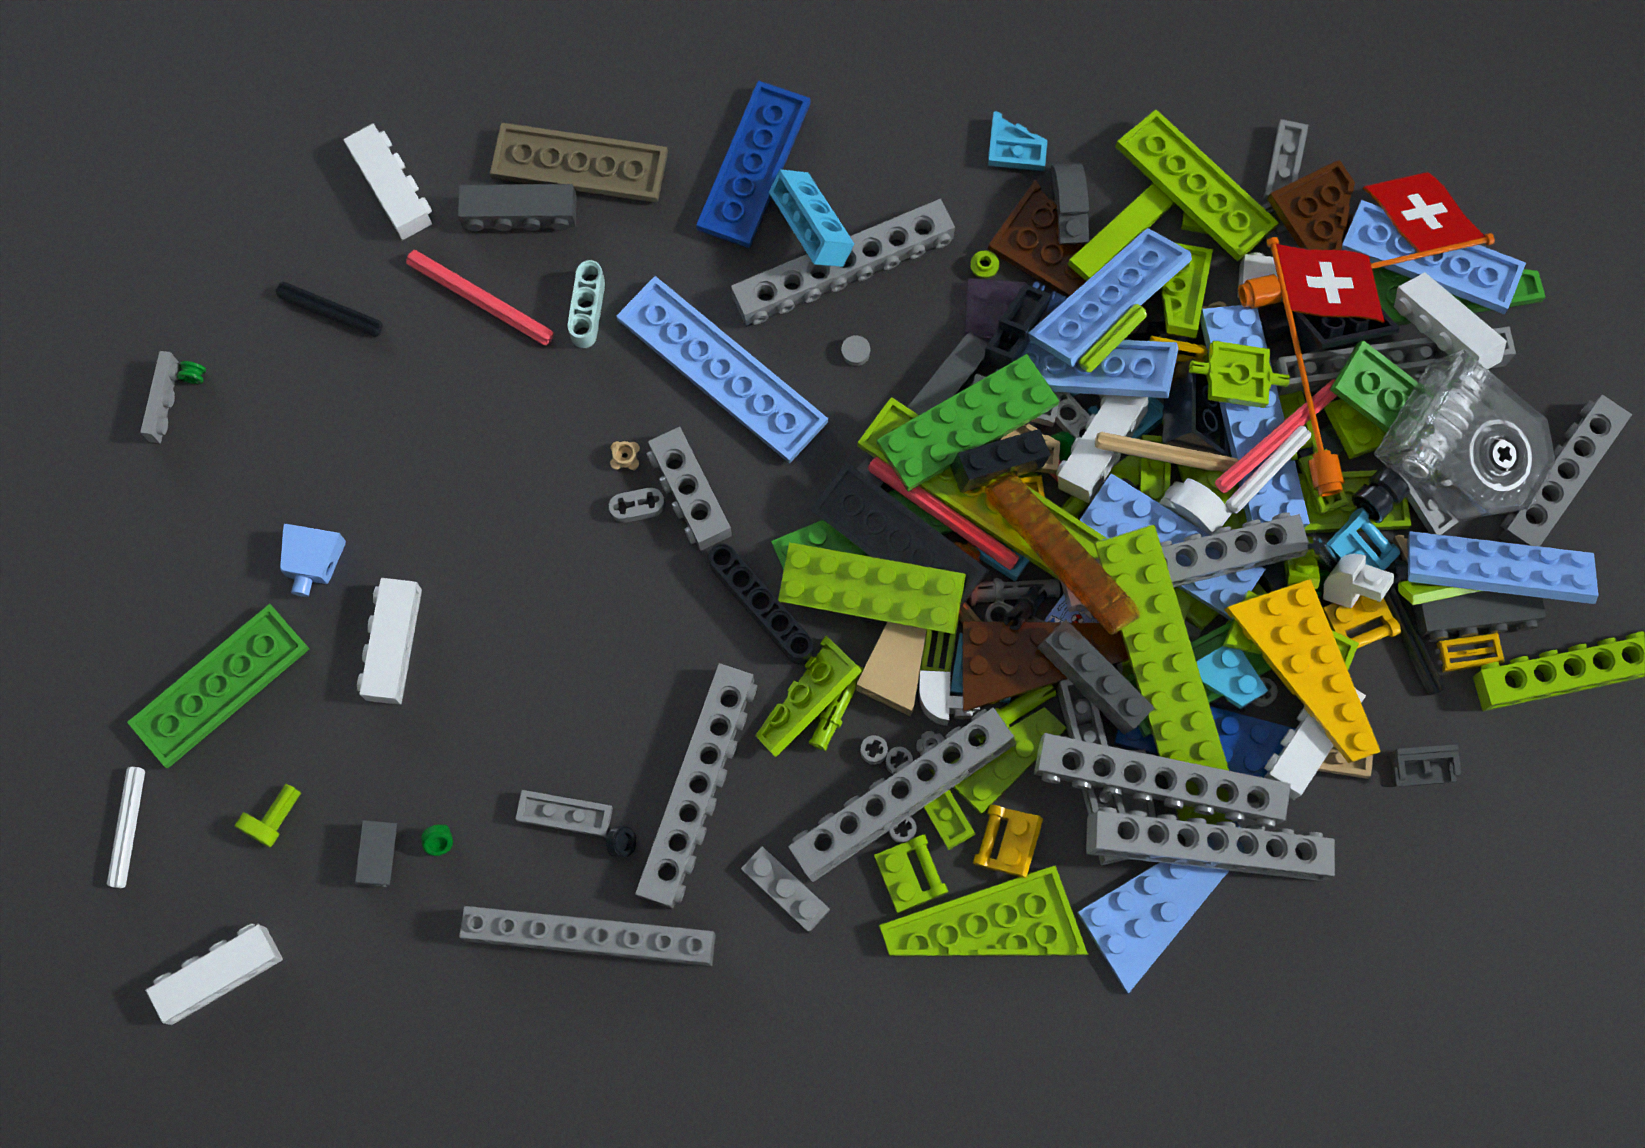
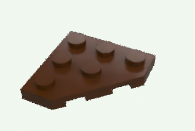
[1267,159,1355,250]

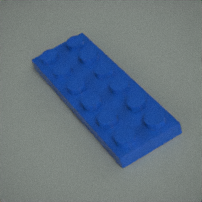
[696,81,810,248]
[1114,706,1296,778]

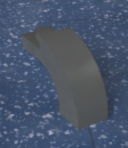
[1051,163,1089,245]

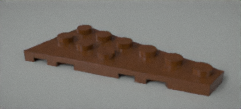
[988,180,1150,333]
[962,621,1130,713]

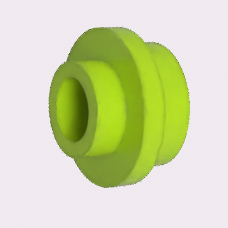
[970,251,999,279]

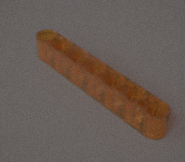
[985,471,1140,634]

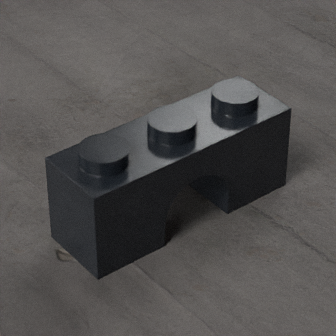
[950,429,1051,493]

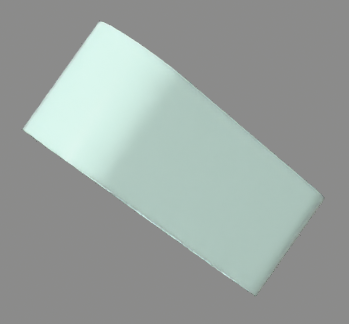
[568,260,605,348]

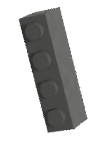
[458,184,577,231]
[1413,591,1546,641]
[1037,620,1155,734]

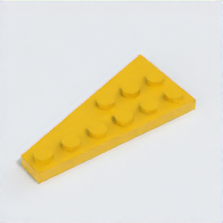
[1224,579,1381,763]

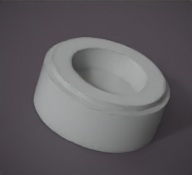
[841,335,870,366]

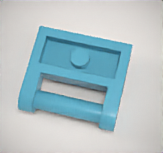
[1327,508,1401,570]

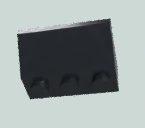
[1287,308,1400,354]
[1162,358,1228,457]

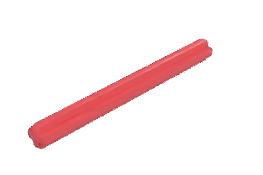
[406,250,554,346]
[1215,379,1337,493]
[868,457,1019,570]

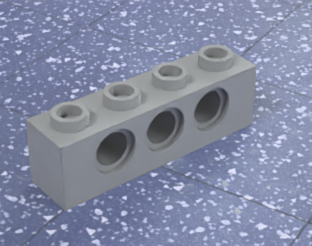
[646,427,732,551]

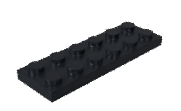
[810,462,989,610]

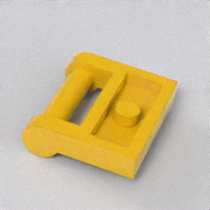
[1323,595,1401,649]
[973,804,1043,878]

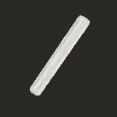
[1226,425,1311,513]
[107,767,145,888]

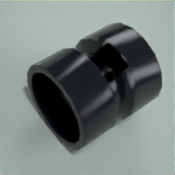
[1352,467,1410,523]

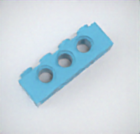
[769,169,854,267]

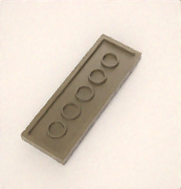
[490,122,668,203]

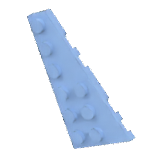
[1077,821,1244,994]

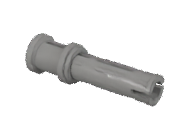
[969,578,1060,606]

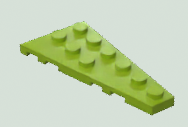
[879,865,1088,956]

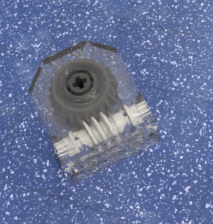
[1374,350,1556,523]

